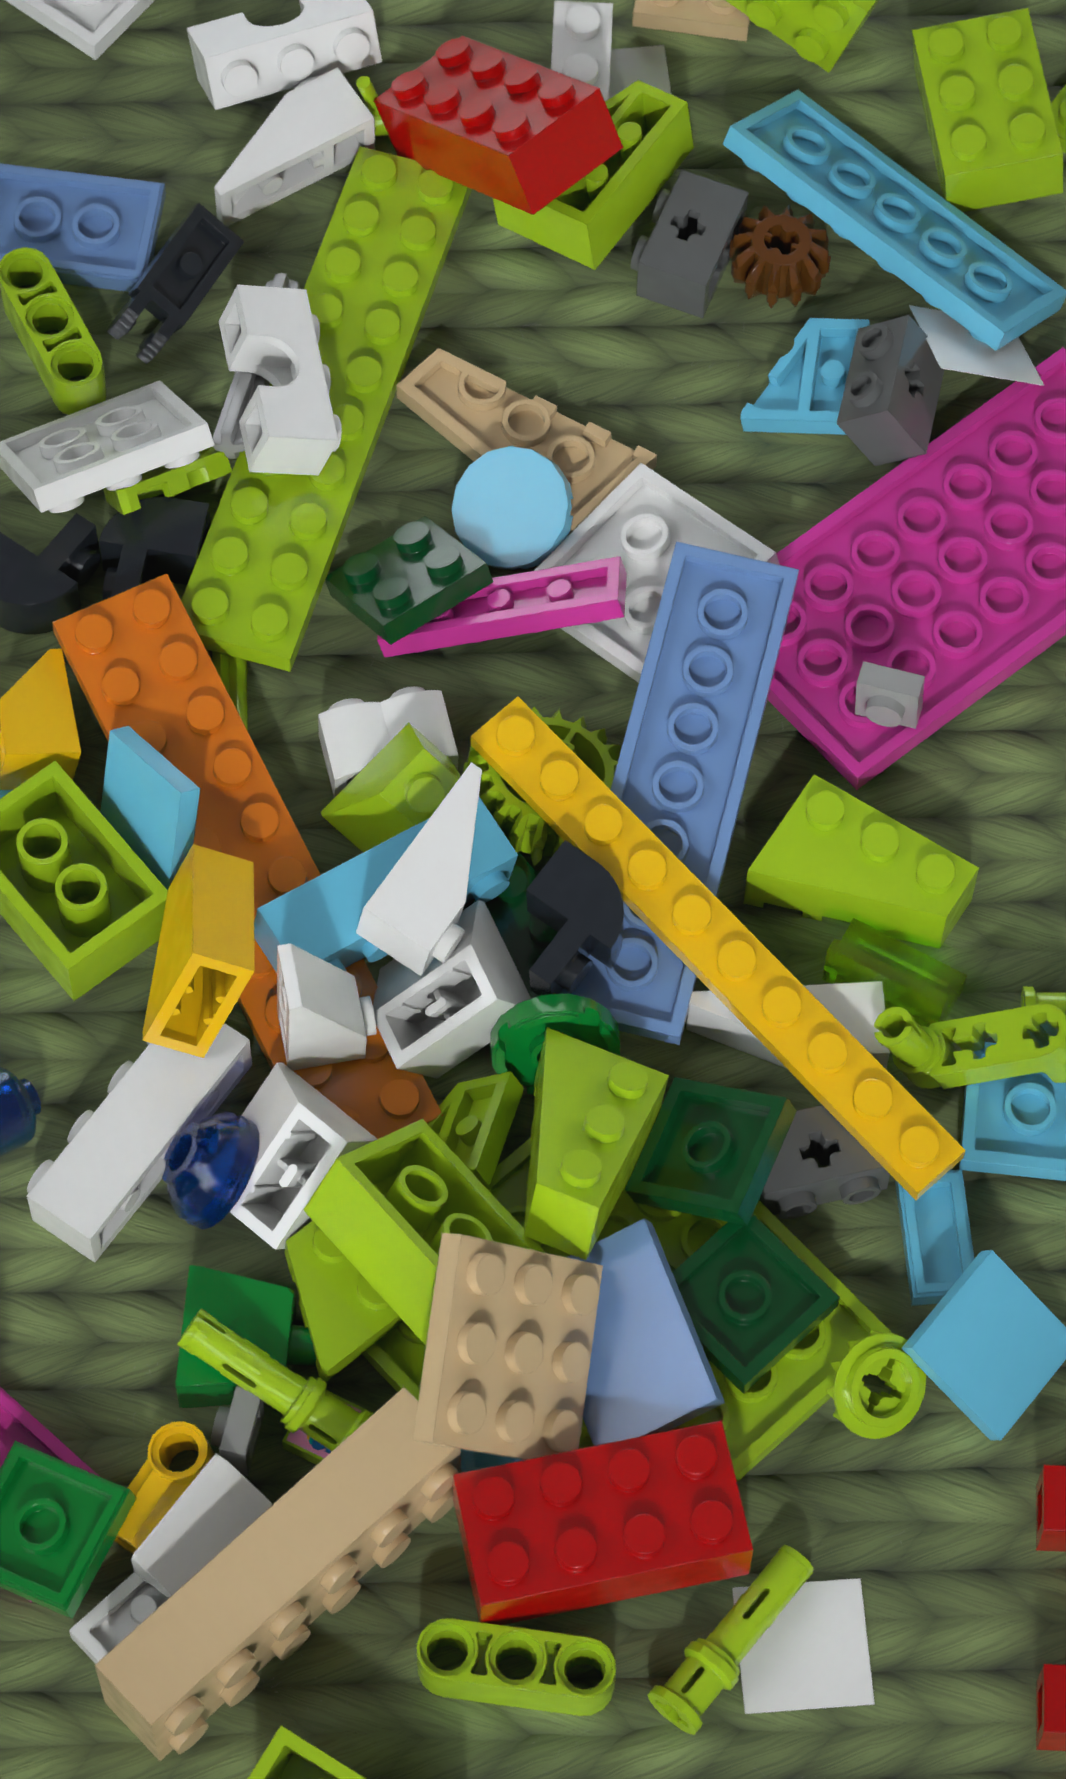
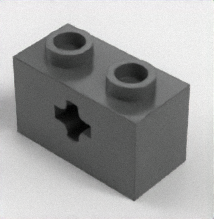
[631,170,749,318]
[837,315,945,467]
[759,1105,890,1219]

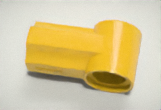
[114,1421,215,1554]

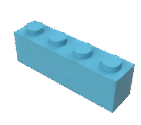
[254,797,518,973]

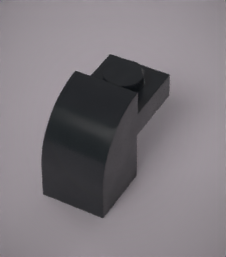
[99,497,211,600]
[0,513,100,635]
[526,840,624,996]

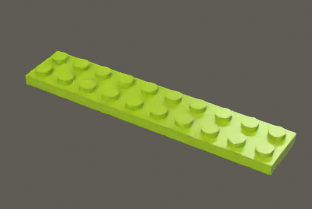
[181,146,472,672]

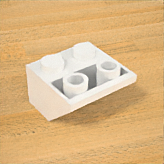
[373,900,531,1079]
[206,1062,377,1250]

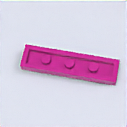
[377,556,627,657]

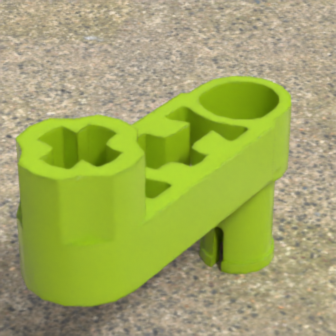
[874,1004,1066,1089]

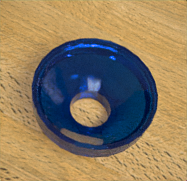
[162,1112,260,1230]

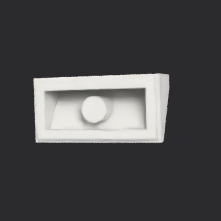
[131,1454,273,1598]

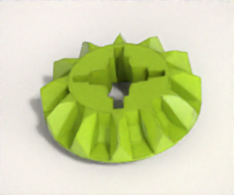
[826,1330,926,1439]

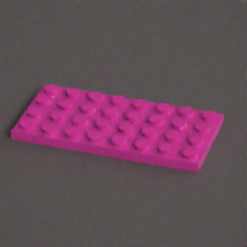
[767,347,1066,790]

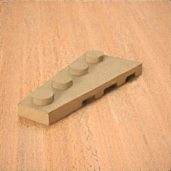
[396,348,657,538]

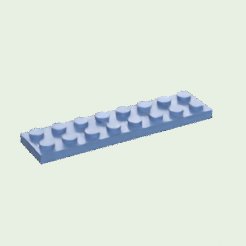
[560,541,799,1045]

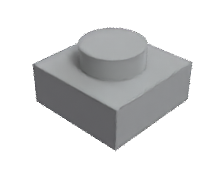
[855,661,925,729]
[211,1386,265,1476]

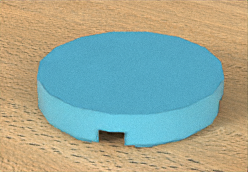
[451,446,573,570]

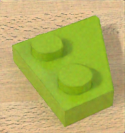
[284,1220,403,1382]

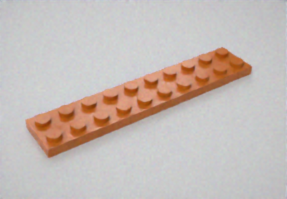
[52,573,443,1139]

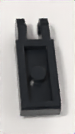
[107,202,244,364]

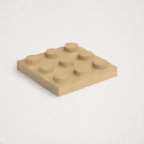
[413,1233,603,1460]

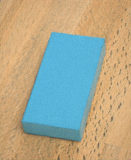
[895,1170,974,1306]

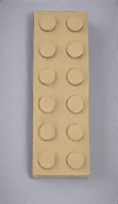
[95,1387,461,1761]

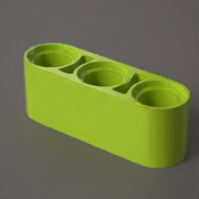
[0,247,107,415]
[417,1618,616,1716]

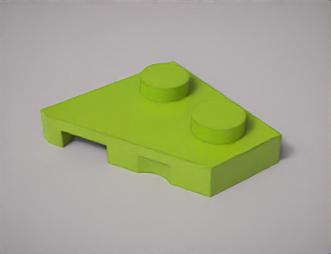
[103,446,232,515]
[427,1071,524,1187]

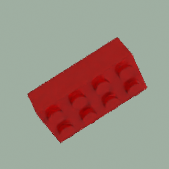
[373,36,623,215]
[453,1420,753,1625]

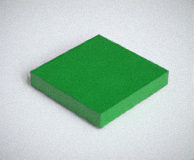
[0,1441,137,1619]

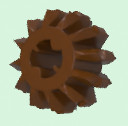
[729,204,831,309]

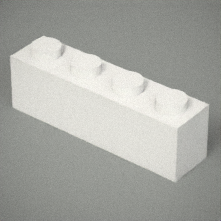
[27,1023,252,1263]

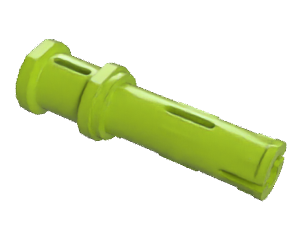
[177,1308,373,1451]
[648,1545,814,1735]

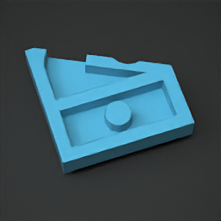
[740,318,870,435]

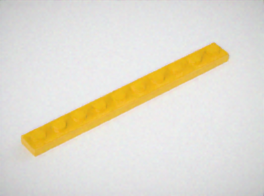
[470,696,966,1200]

